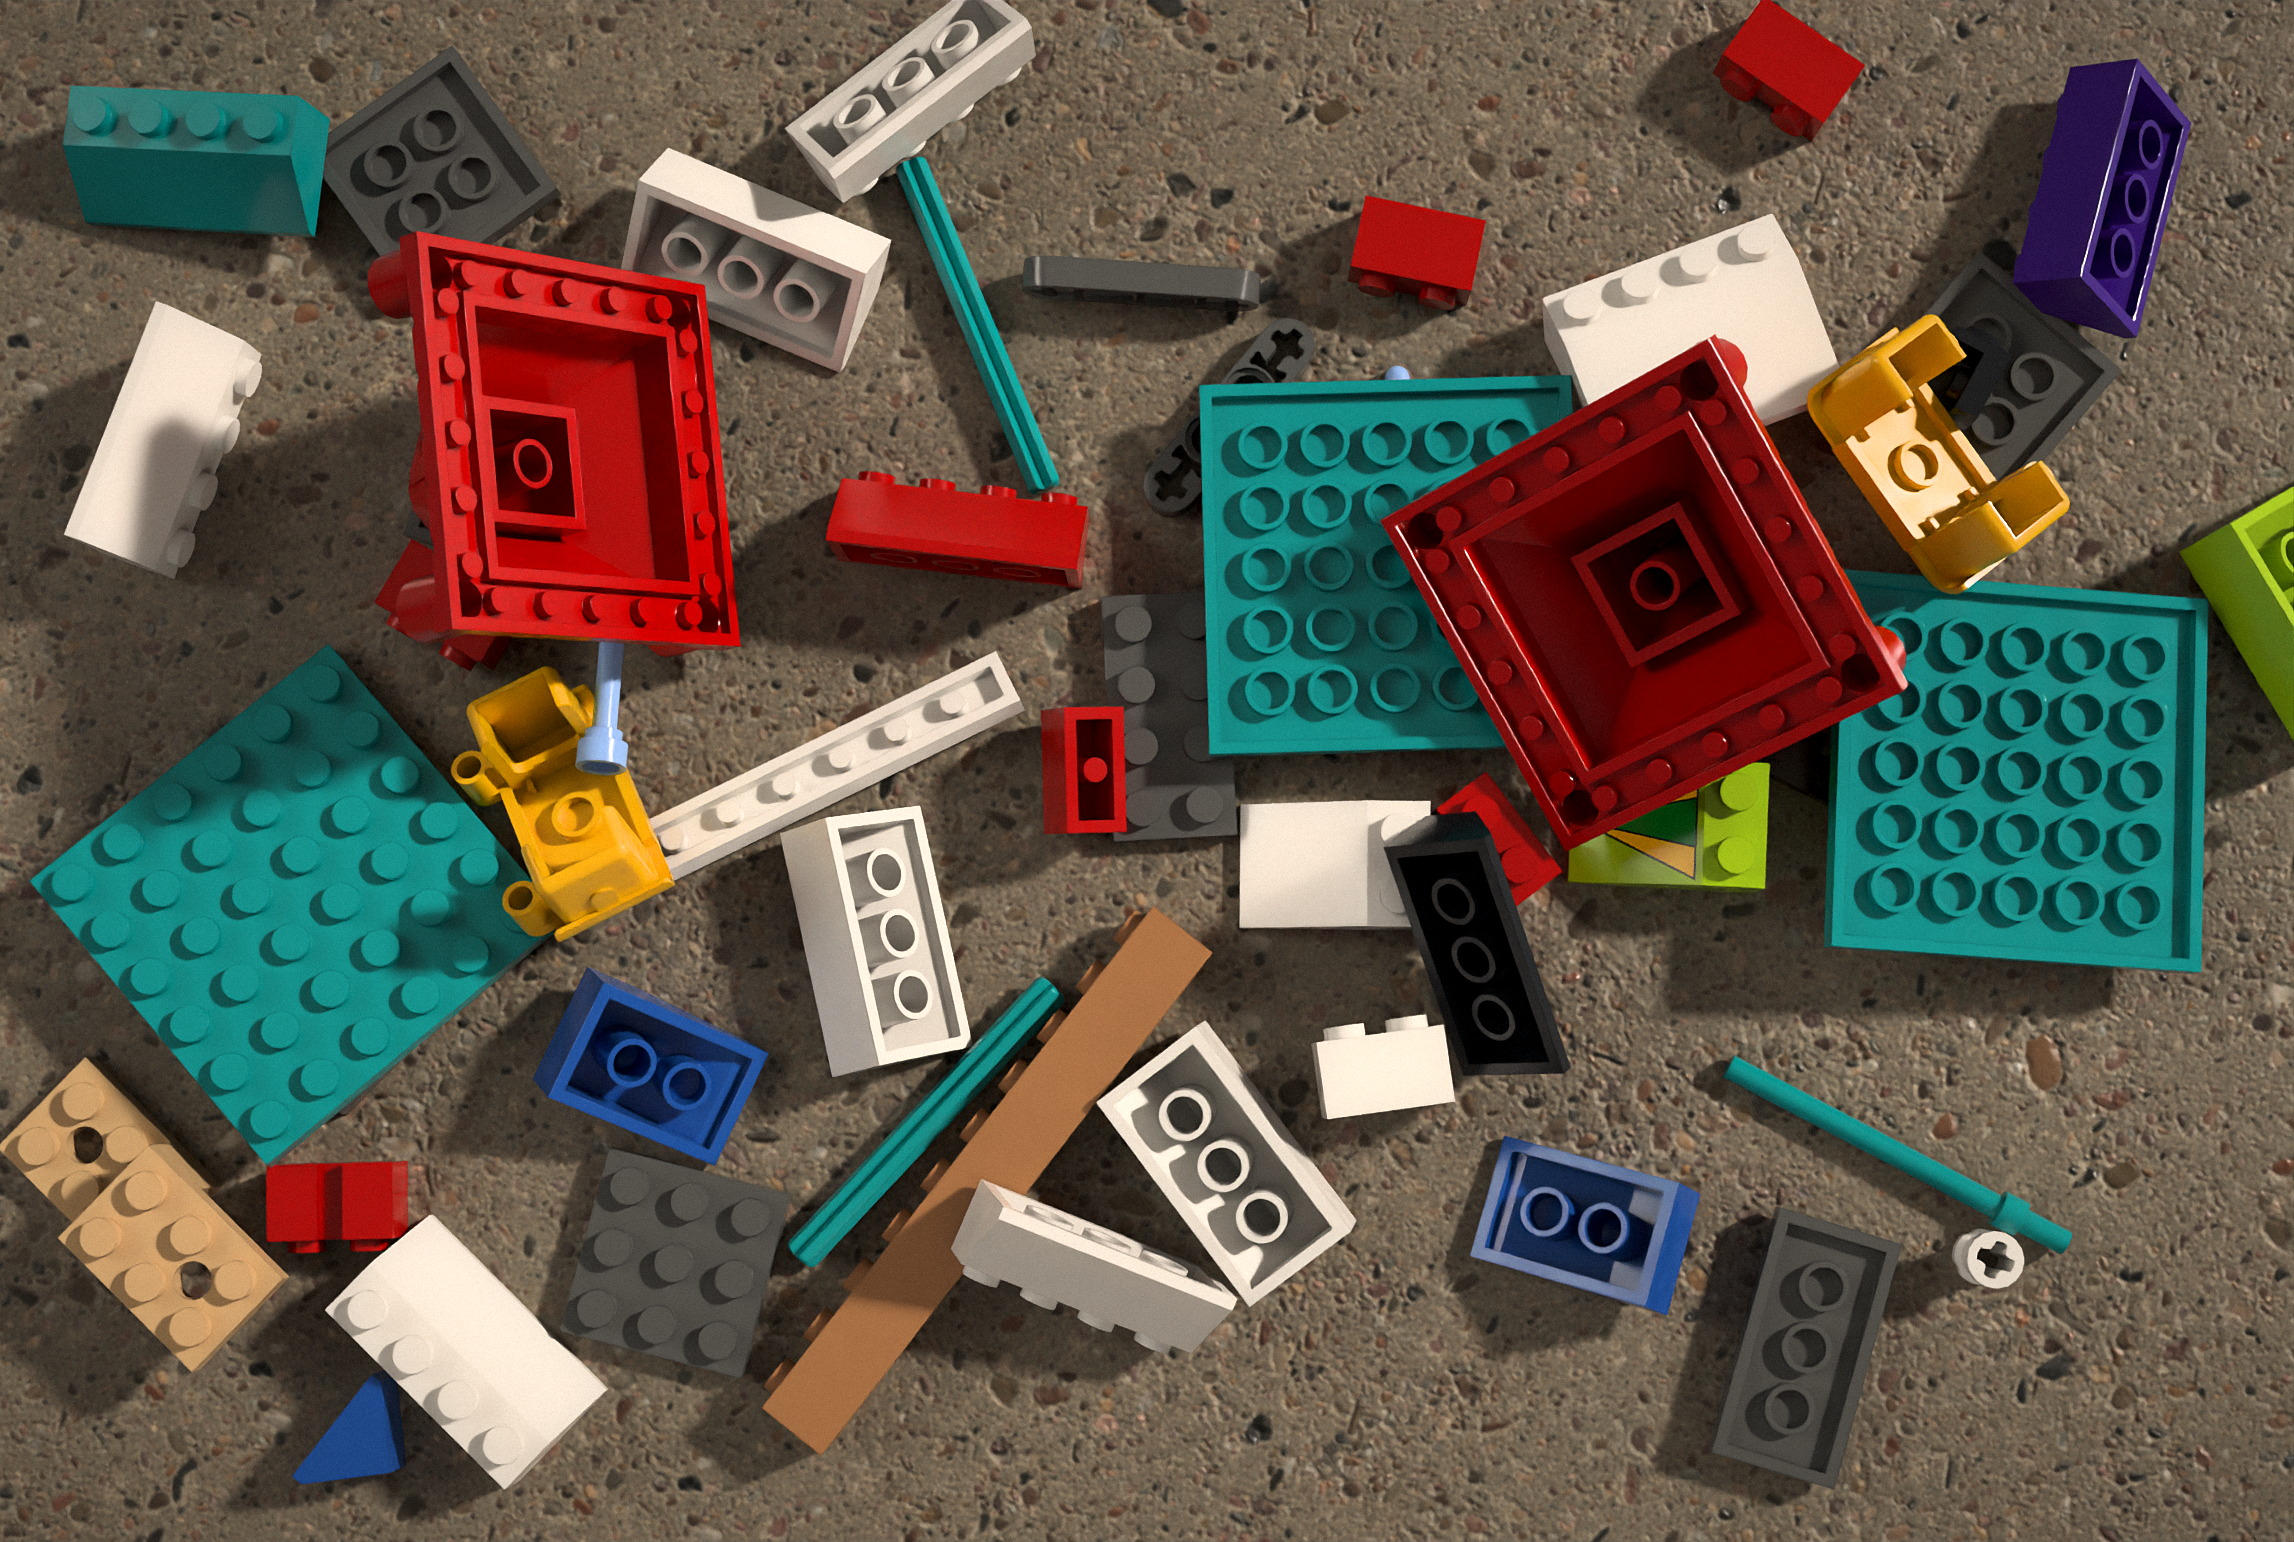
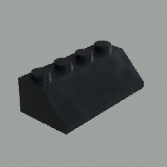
[1383,811,1571,1076]

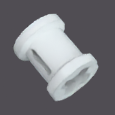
[1952,1228,2024,1289]

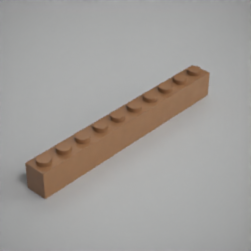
[762,906,1213,1455]

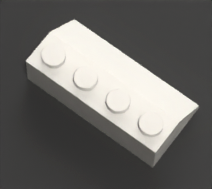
[785,0,1036,204]
[621,148,891,373]
[64,301,262,579]
[780,806,973,1077]
[1096,1020,1357,1307]
[951,1179,1237,1354]
[325,1214,608,1490]

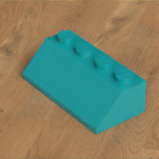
[63,86,330,237]

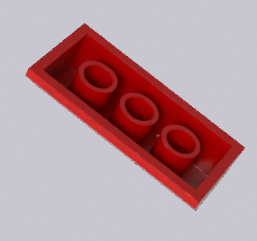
[826,471,1090,589]

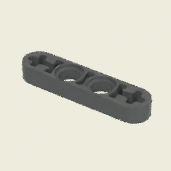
[1022,255,1261,312]
[1143,318,1315,518]

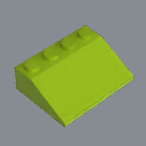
[2179,485,2294,741]

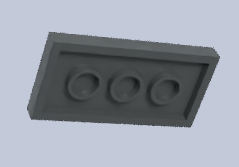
[1101,591,1238,843]
[1708,1207,1902,1490]

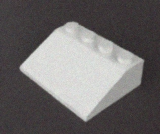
[1542,214,1839,426]

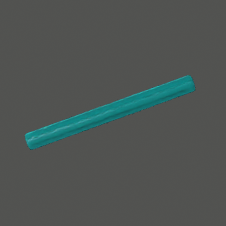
[896,156,1059,495]
[788,976,1065,1268]

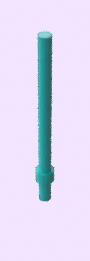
[1722,1055,2072,1255]

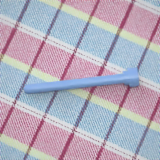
[575,642,628,775]

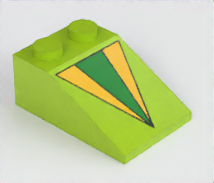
[1566,763,1770,893]

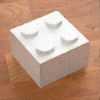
[1311,1014,1455,1119]

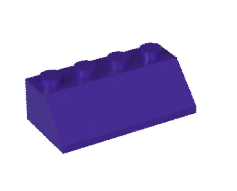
[2013,58,2191,339]

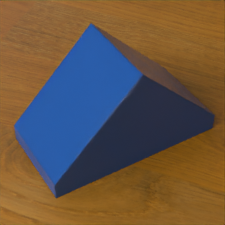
[292,1370,406,1484]

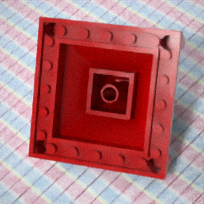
[367,231,741,658]
[1380,334,1909,852]

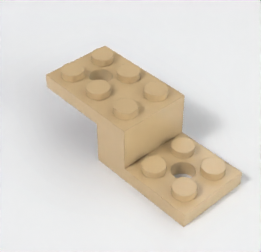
[0,1057,290,1372]

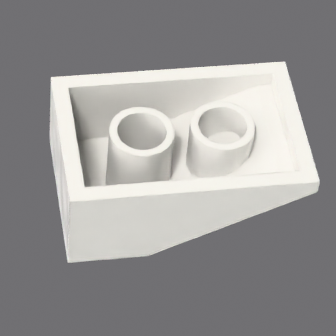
[1239,800,1431,930]

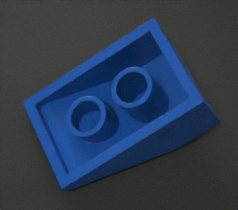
[533,967,769,1166]
[1470,1136,1700,1316]

